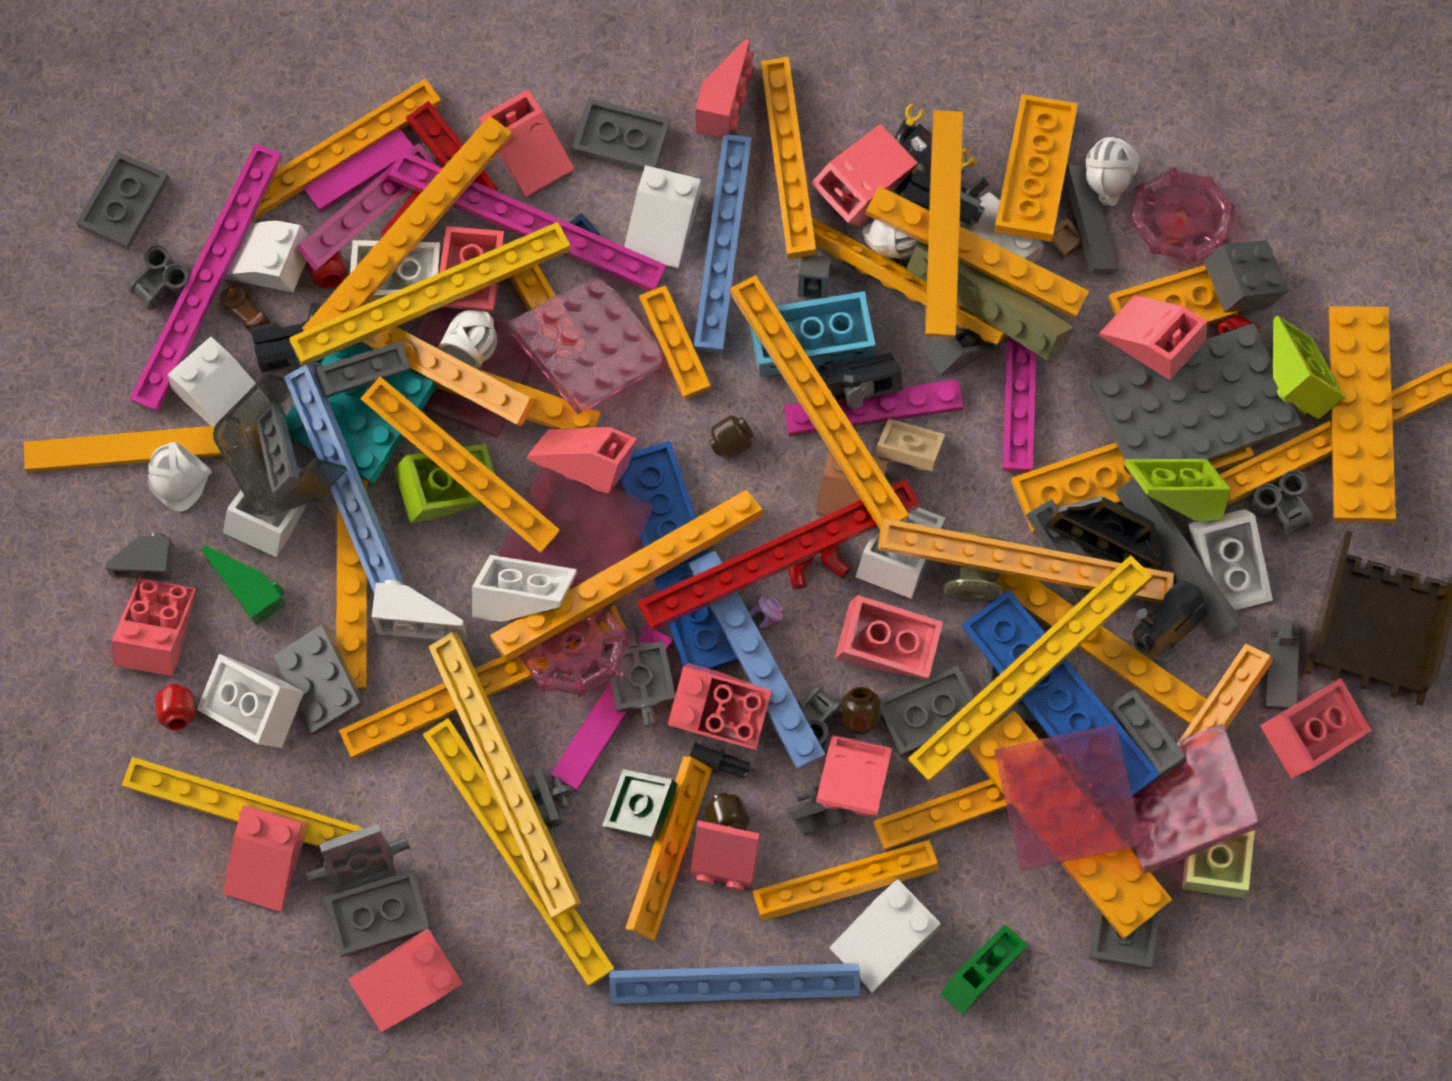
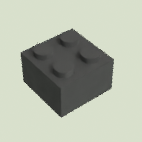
[1203,240,1289,313]

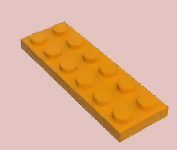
[994,94,1078,242]

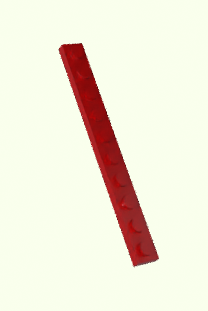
[638,479,920,632]

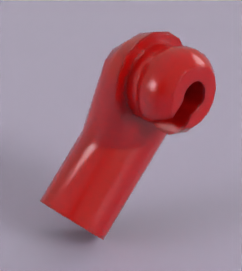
[1217,315,1261,335]
[821,545,851,579]

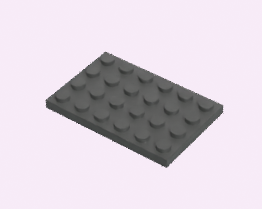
[1090,323,1302,478]

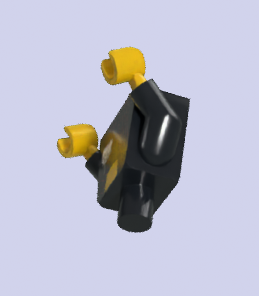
[894,104,977,194]

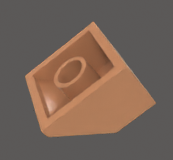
[816,450,888,516]

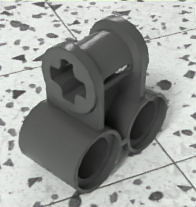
[128,245,190,310]
[1251,470,1314,538]
[796,684,841,749]

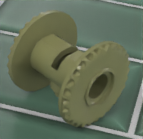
[943,531,1004,602]

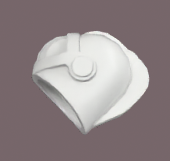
[1086,137,1140,206]
[862,219,921,259]
[438,310,497,368]
[148,441,212,512]

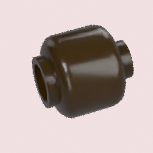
[708,415,754,459]
[841,687,881,734]
[705,793,750,831]

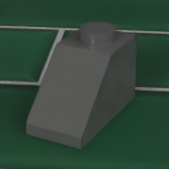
[798,252,832,299]
[924,328,994,375]
[106,533,174,580]

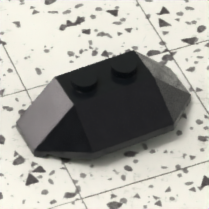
[1044,496,1163,570]

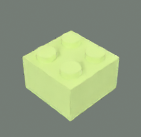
[1182,821,1255,898]

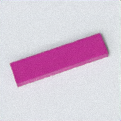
[304,128,414,213]

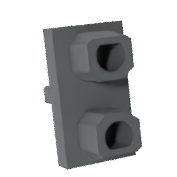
[525,768,574,827]
[786,779,844,834]

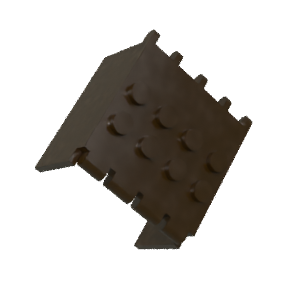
[1304,530,1452,706]

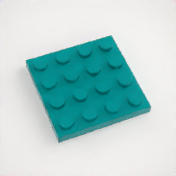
[285,343,437,484]

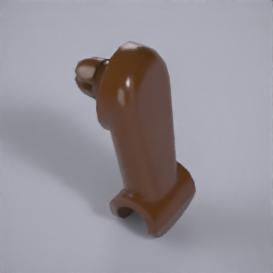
[220,285,270,335]

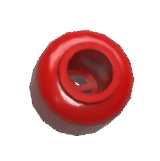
[306,251,347,289]
[154,684,196,731]

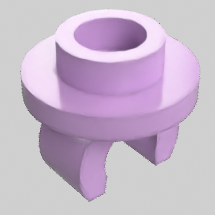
[749,596,783,628]

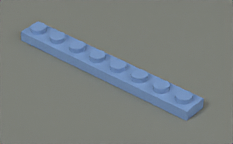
[694,134,752,354]
[284,364,403,594]
[688,551,825,771]
[609,963,860,1004]

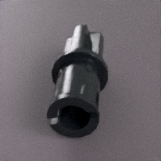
[690,742,751,779]

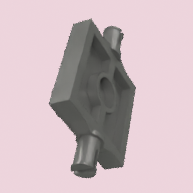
[605,626,675,727]
[306,824,410,893]

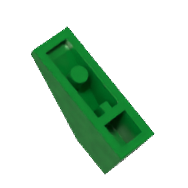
[201,546,285,625]
[940,925,1028,1015]

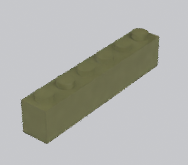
[906,243,1074,360]

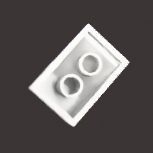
[624,165,701,270]
[959,192,1044,263]
[224,220,309,292]
[350,240,440,305]
[168,337,273,444]
[223,458,320,557]
[856,508,945,599]
[1188,509,1273,610]
[472,555,577,622]
[372,580,468,642]
[197,654,304,748]
[829,879,941,993]

